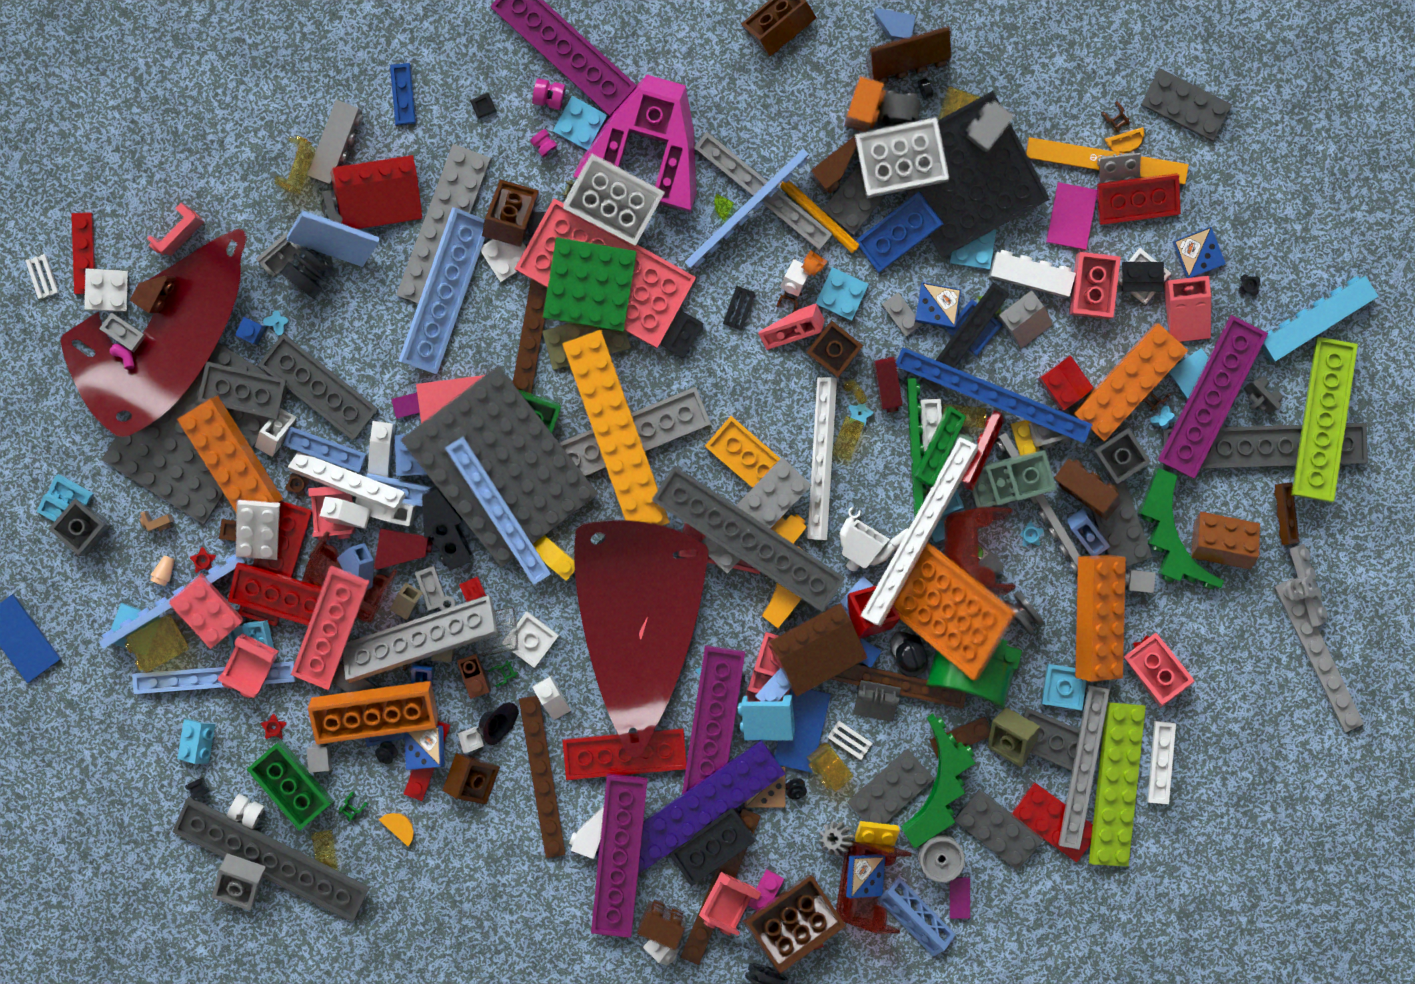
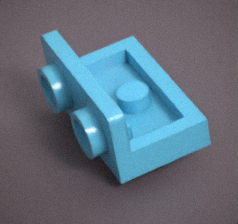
[177,719,215,764]

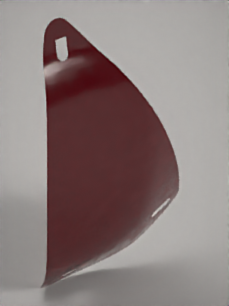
[61,229,246,437]
[574,520,708,758]

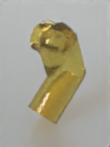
[843,379,867,404]

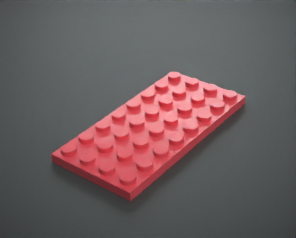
[515,198,696,348]

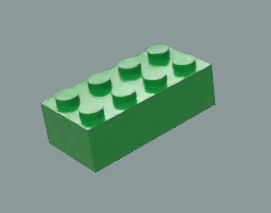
[246,740,334,831]

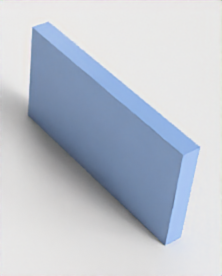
[286,210,379,267]

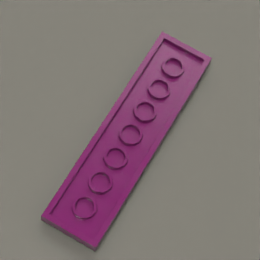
[490,0,637,116]
[1157,315,1268,479]
[682,645,745,794]
[591,774,648,938]

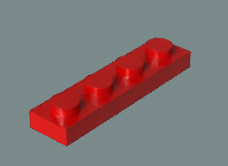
[71,212,95,294]
[962,410,1004,491]
[404,720,451,801]

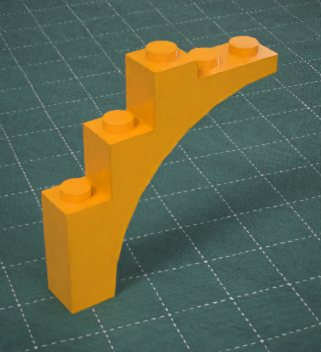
[761,514,807,628]

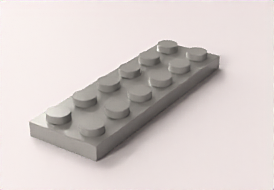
[701,457,812,573]

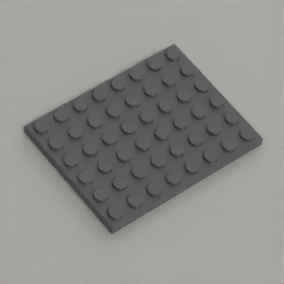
[101,342,290,524]
[401,365,598,567]

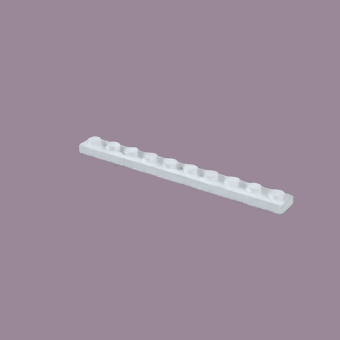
[861,438,979,626]

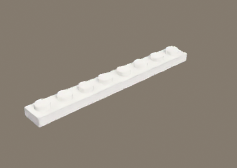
[807,377,837,540]

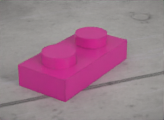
[748,869,784,910]

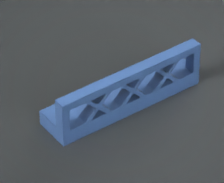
[877,877,956,957]

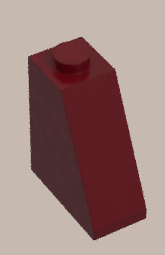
[872,356,903,413]
[374,528,433,569]

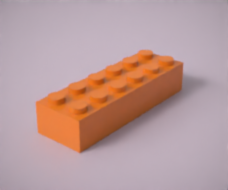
[1072,323,1189,441]
[177,395,283,513]
[1075,555,1126,681]
[307,681,439,745]

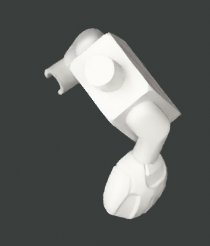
[840,507,909,571]

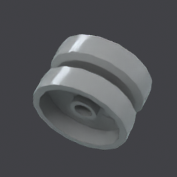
[918,833,965,882]

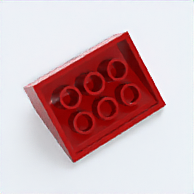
[330,155,422,230]

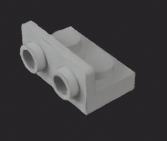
[1028,413,1073,449]

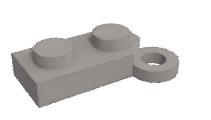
[415,566,456,611]

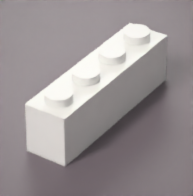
[989,250,1076,298]

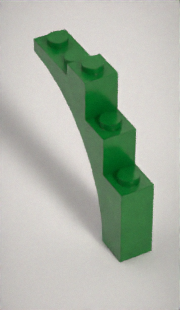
[1138,468,1224,590]
[901,713,975,849]

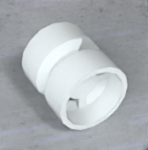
[227,794,265,829]

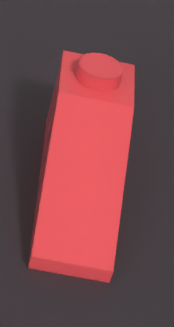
[758,303,825,350]

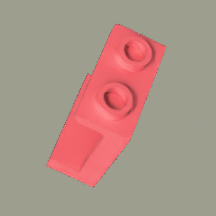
[147,203,204,256]
[308,487,355,541]
[218,633,279,698]
[699,872,761,936]

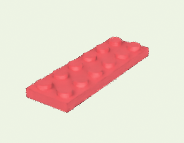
[291,566,370,690]

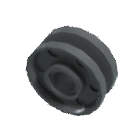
[1004,592,1045,636]

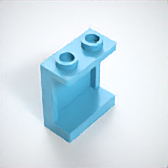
[738,695,795,740]

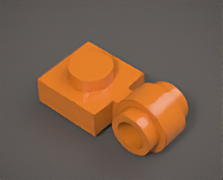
[801,250,828,277]

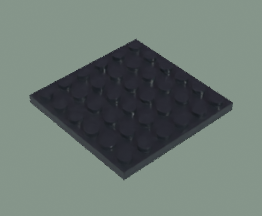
[905,91,1050,258]

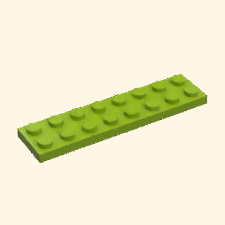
[1291,337,1358,503]
[1089,702,1146,867]

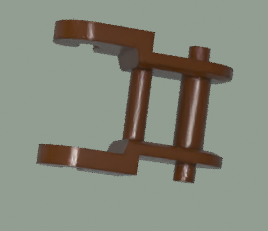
[1101,101,1130,132]
[776,291,803,313]
[1141,387,1171,411]

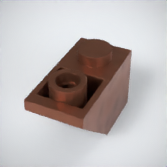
[129,276,177,313]
[457,654,492,699]

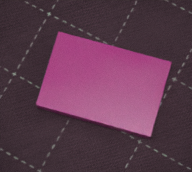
[1046,182,1097,250]

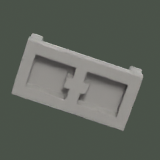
[256,233,302,277]

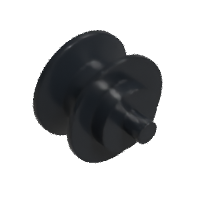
[375,742,398,764]
[785,778,807,800]

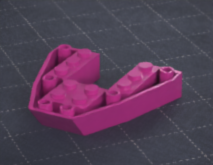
[573,75,697,213]

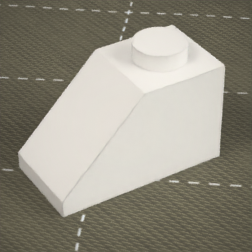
[255,409,297,457]
[320,497,371,529]
[532,675,571,720]

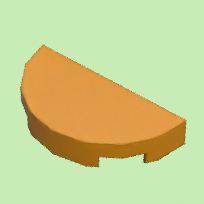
[1104,127,1144,153]
[379,813,414,847]

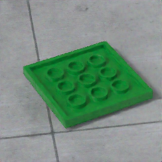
[543,237,637,332]

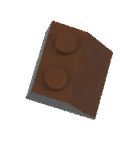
[442,753,500,805]

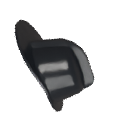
[890,631,928,677]
[477,702,519,745]

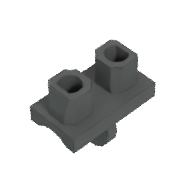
[1243,376,1283,415]

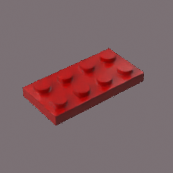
[1097,173,1181,225]
[1012,782,1093,862]

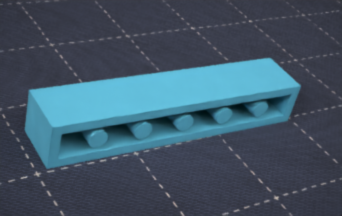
[1261,276,1379,362]

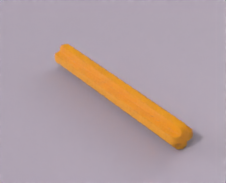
[780,180,859,253]

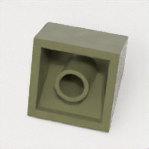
[987,707,1040,768]

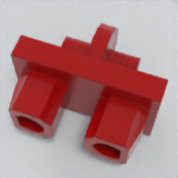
[459,576,487,602]

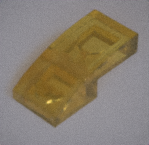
[942,404,987,428]
[832,416,865,461]
[311,830,339,871]

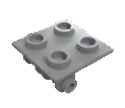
[1097,151,1141,183]

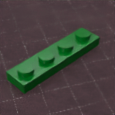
[913,406,967,487]

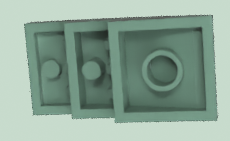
[972,450,1057,510]

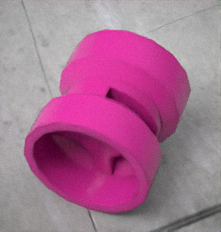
[530,129,558,158]

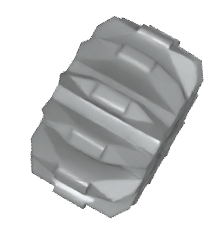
[819,821,854,856]

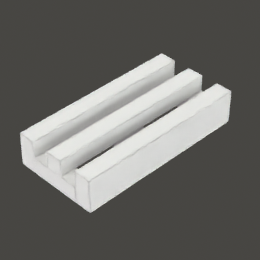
[25,254,59,299]
[828,720,872,760]

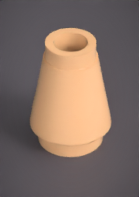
[150,555,175,587]

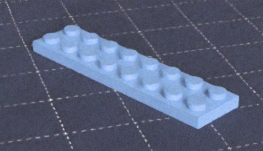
[399,207,485,374]

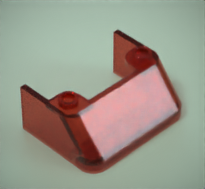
[944,507,1016,595]
[302,531,398,622]
[836,841,912,934]

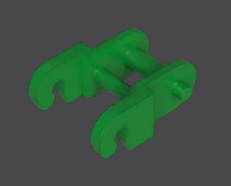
[487,660,518,688]
[338,791,368,822]

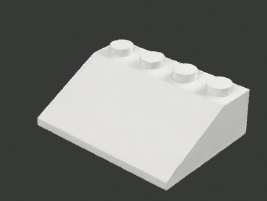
[855,118,949,198]
[563,154,664,246]

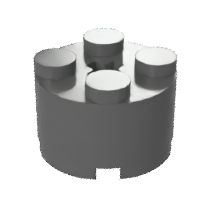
[877,90,920,128]

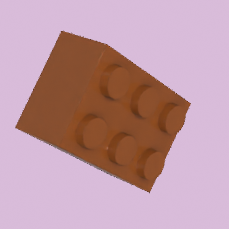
[1191,511,1260,570]

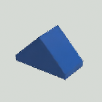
[411,663,435,688]

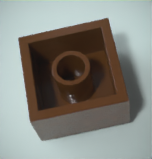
[805,320,863,378]

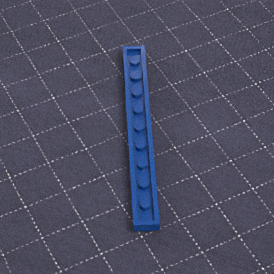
[896,347,1092,443]

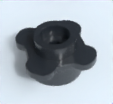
[1238,274,1260,296]

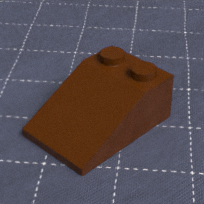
[809,132,860,194]
[482,179,539,247]

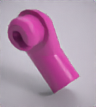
[110,344,135,369]

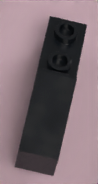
[422,486,474,571]

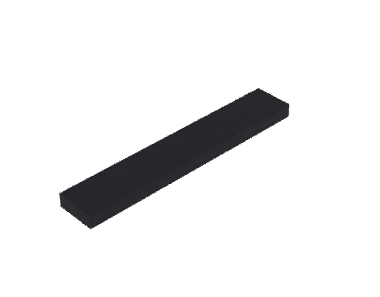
[920,282,1010,392]

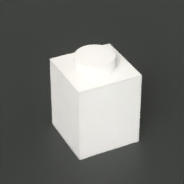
[780,259,809,296]

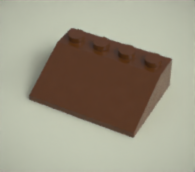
[865,26,952,84]
[767,603,868,697]
[742,875,846,974]

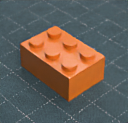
[844,76,886,132]

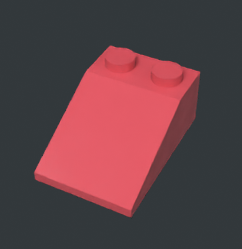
[1124,633,1195,708]

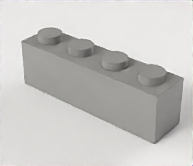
[307,100,363,186]

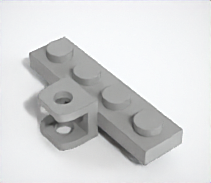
[1287,543,1327,627]

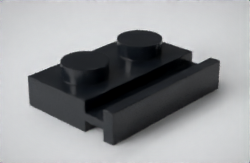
[1122,262,1164,292]
[659,309,704,358]

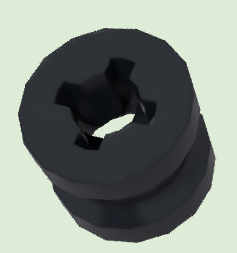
[185,777,210,800]

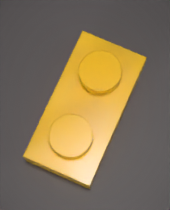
[1010,420,1040,456]
[855,821,900,846]

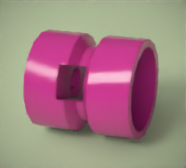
[532,78,566,110]

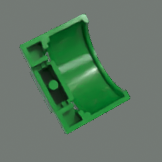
[926,639,1022,710]

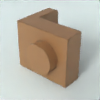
[140,511,175,532]

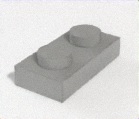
[882,293,922,337]
[99,313,146,352]

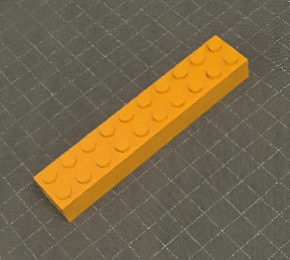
[562,330,670,525]

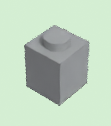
[1125,570,1156,593]
[307,742,332,773]

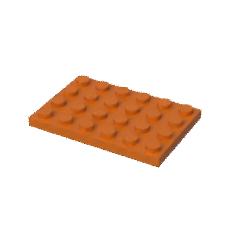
[893,541,1016,680]

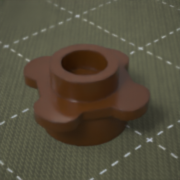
[286,473,309,496]

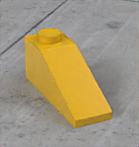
[533,535,575,581]

